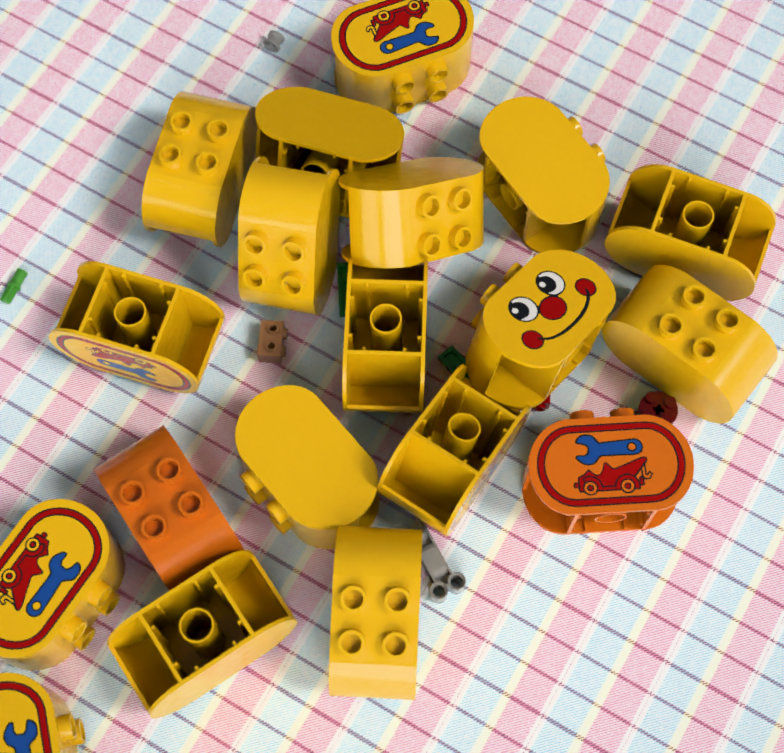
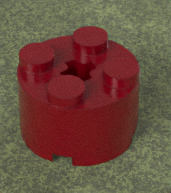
[635,391,678,425]

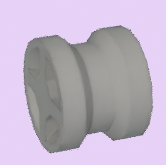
[263,30,285,53]

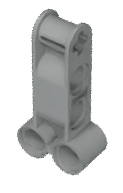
[417,523,466,604]

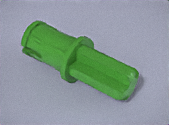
[0,268,28,304]

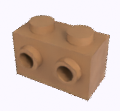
[257,320,288,363]

